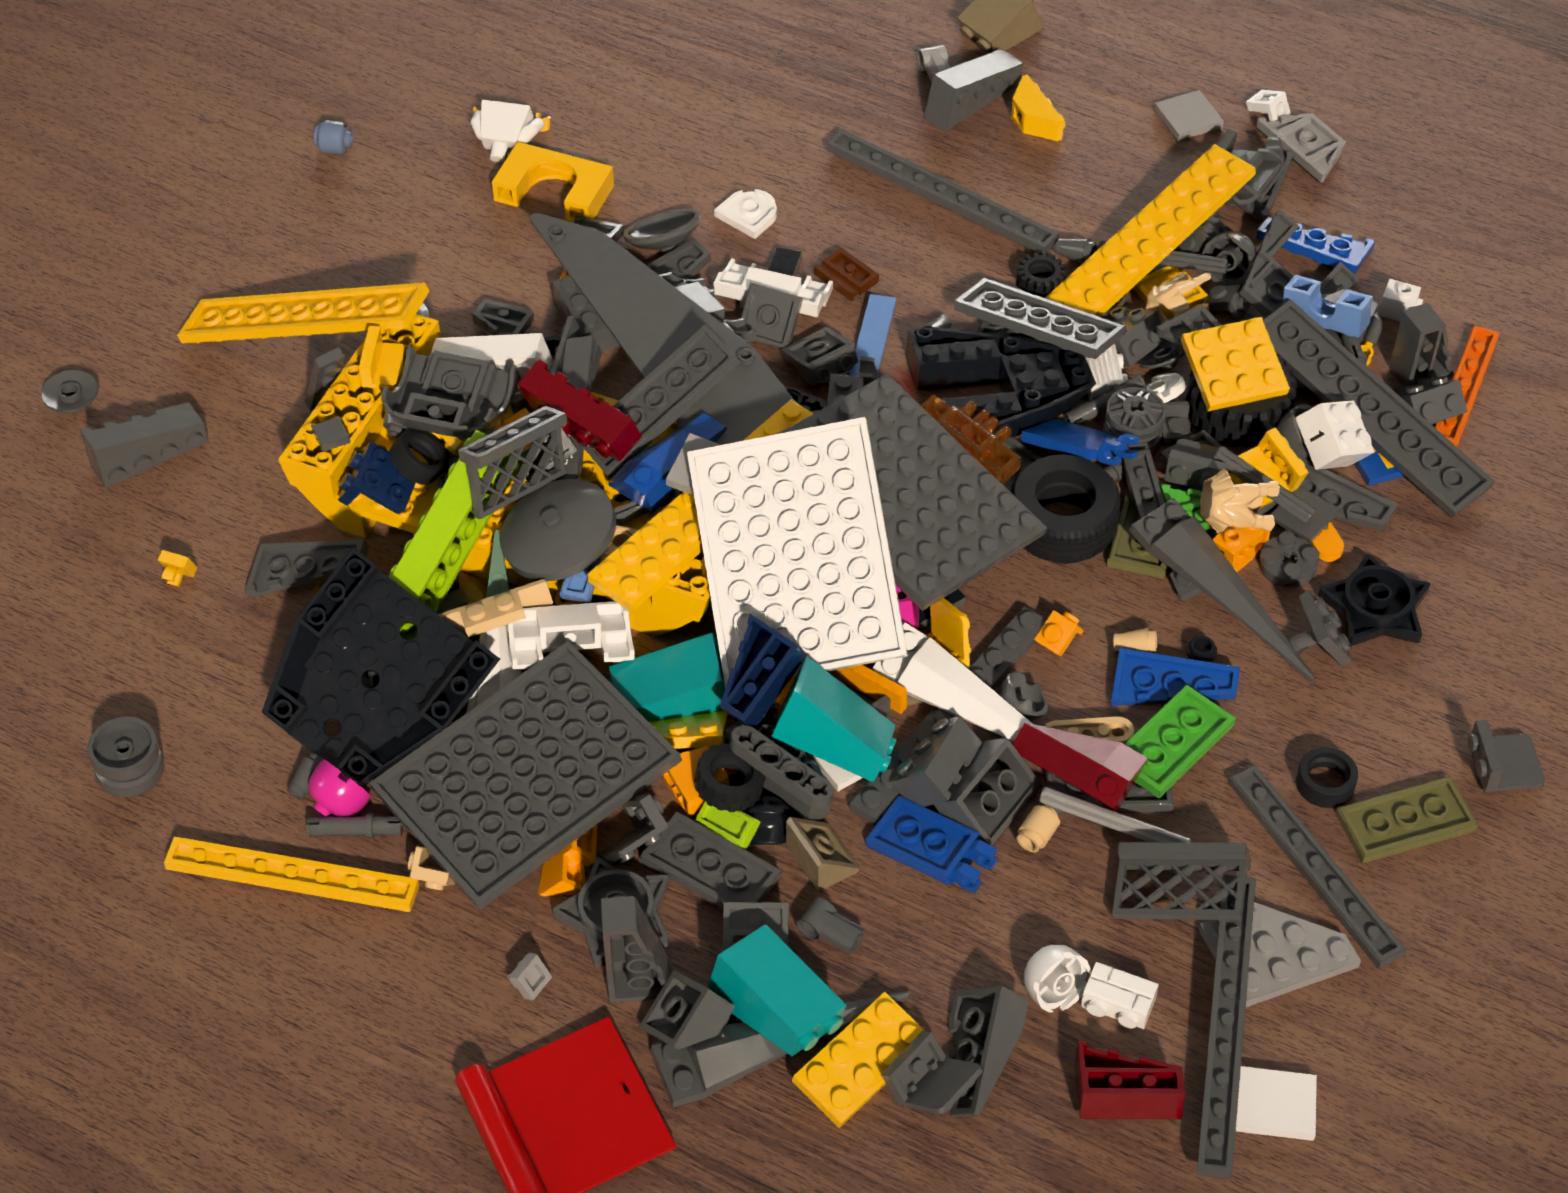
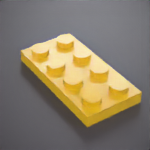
[791,992,925,1128]

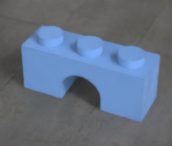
[1283,274,1373,338]

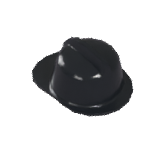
[742,796,795,845]

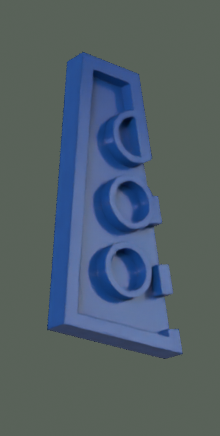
[1256,217,1375,274]
[1111,648,1240,706]

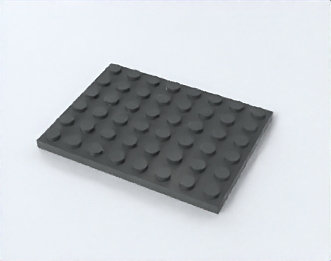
[778,374,1047,611]
[369,641,682,911]

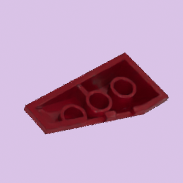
[1012,723,1148,812]

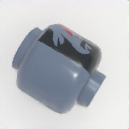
[314,120,354,155]

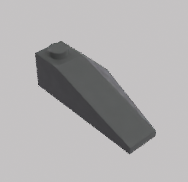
[949,986,1029,1117]

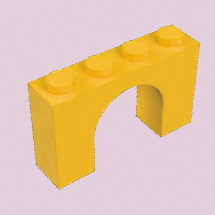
[492,142,614,222]

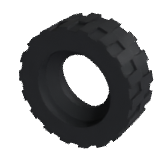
[694,743,766,812]

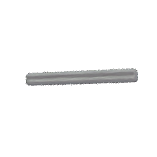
[1039,787,1191,842]

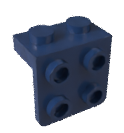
[338,441,415,514]

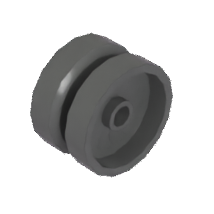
[87,717,164,797]

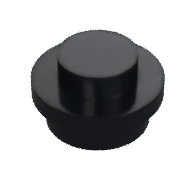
[1187,636,1217,662]

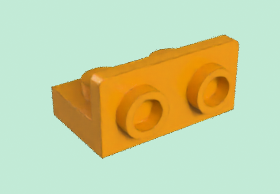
[1213,509,1270,572]

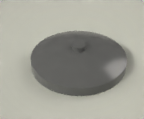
[500,479,617,581]

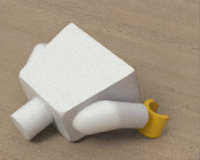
[470,100,551,163]

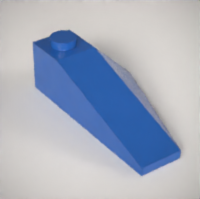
[608,413,727,513]

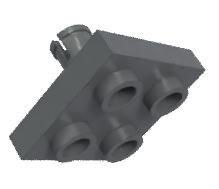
[1289,590,1353,667]

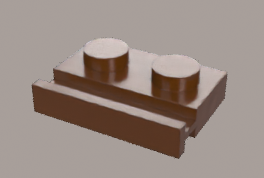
[814,248,879,301]

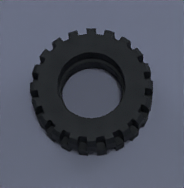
[1186,355,1297,447]

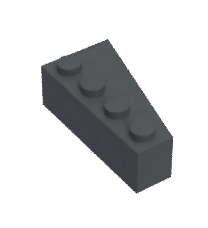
[80,402,208,489]
[601,895,673,1003]

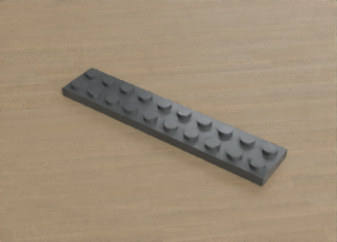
[1263,299,1495,518]

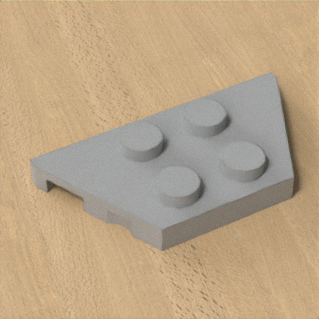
[1256,113,1346,182]

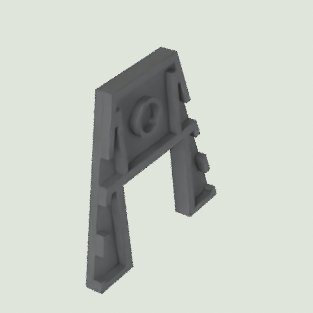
[1239,209,1360,318]

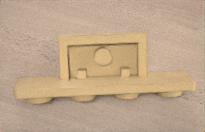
[438,579,553,638]

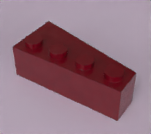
[517,359,642,462]

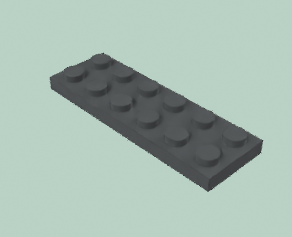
[955,278,1125,359]
[584,324,741,479]

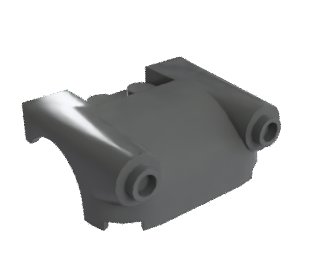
[381,346,521,441]

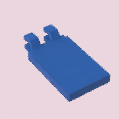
[1021,419,1139,465]
[866,796,997,893]

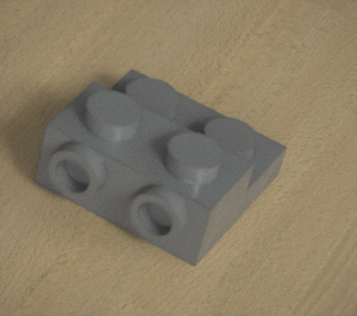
[781,326,858,386]

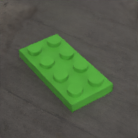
[1125,685,1236,799]

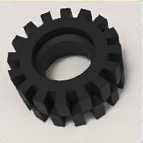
[1016,252,1066,298]

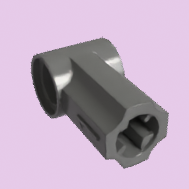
[796,897,865,955]

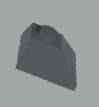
[639,970,735,1050]

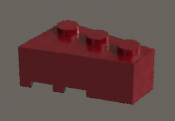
[1075,1040,1186,1120]

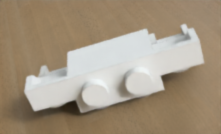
[714,258,833,317]
[506,601,634,670]

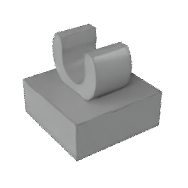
[507,953,552,1001]

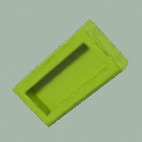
[694,801,761,849]

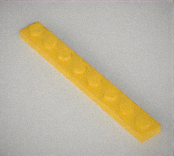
[164,836,420,912]

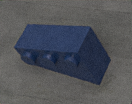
[720,614,807,728]

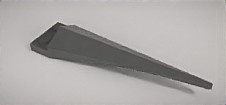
[1129,498,1315,682]
[650,991,911,1108]

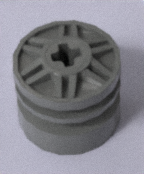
[1103,387,1166,457]

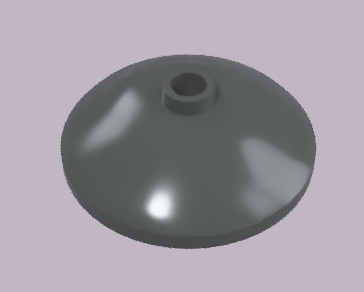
[623,209,701,252]

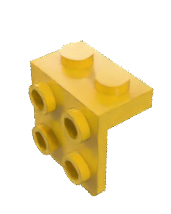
[1227,427,1309,510]
[926,598,971,668]

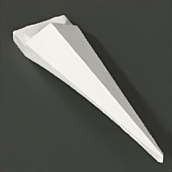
[872,622,1033,742]

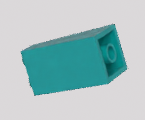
[608,633,730,722]
[771,657,897,782]
[707,924,847,1056]

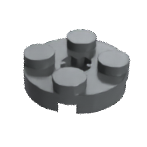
[1259,531,1319,587]

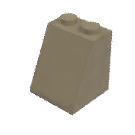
[957,0,1043,52]

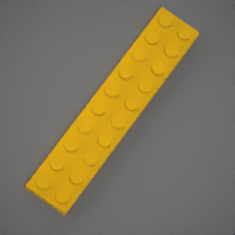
[1045,144,1256,317]
[177,282,429,343]
[587,399,813,613]

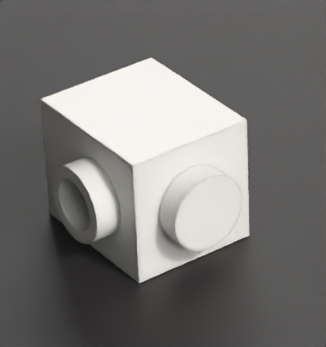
[1379,279,1423,322]

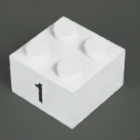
[1295,401,1375,470]

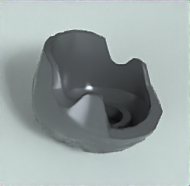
[998,671,1049,721]

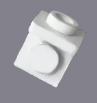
[1246,90,1291,122]

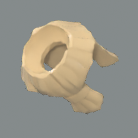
[1145,272,1212,324]
[1200,469,1280,533]

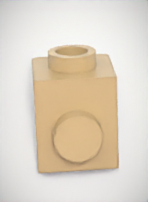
[408,846,455,890]

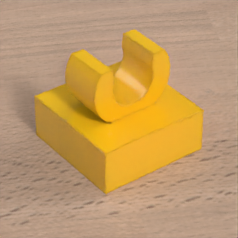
[158,550,198,587]

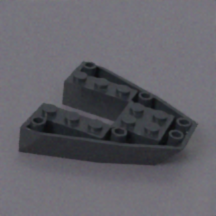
[905,327,1096,453]

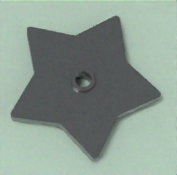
[552,858,669,968]

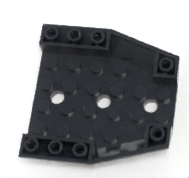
[261,548,500,787]

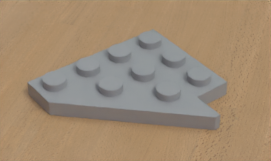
[1199,891,1361,1007]

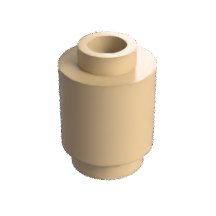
[1017,805,1060,852]

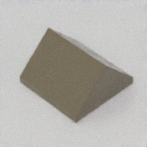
[786,817,860,892]

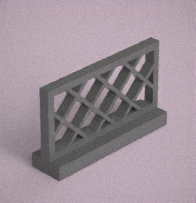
[458,406,567,519]
[1112,842,1251,920]

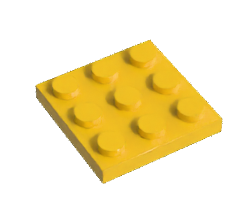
[1180,317,1290,412]

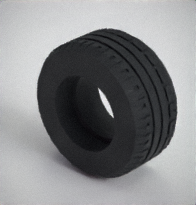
[1011,455,1121,564]

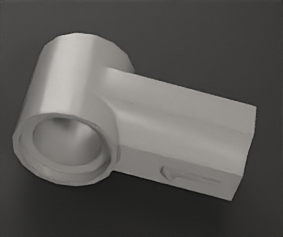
[918,45,950,82]

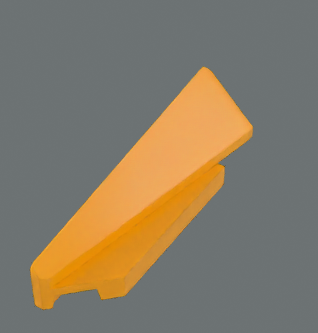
[538,824,597,896]

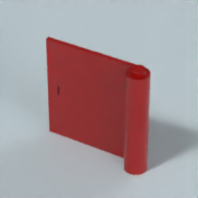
[455,1016,677,1193]

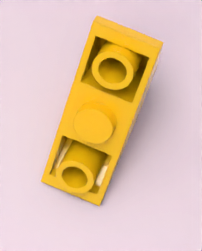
[1011,74,1065,141]

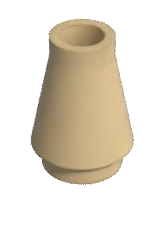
[1113,628,1157,654]

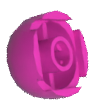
[308,759,372,817]

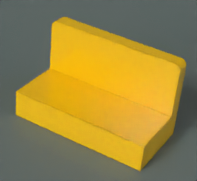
[359,326,405,389]

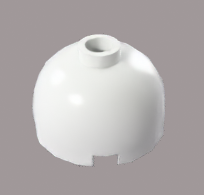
[1024,945,1091,1012]

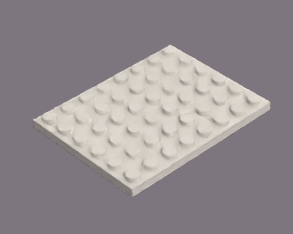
[687,417,908,688]

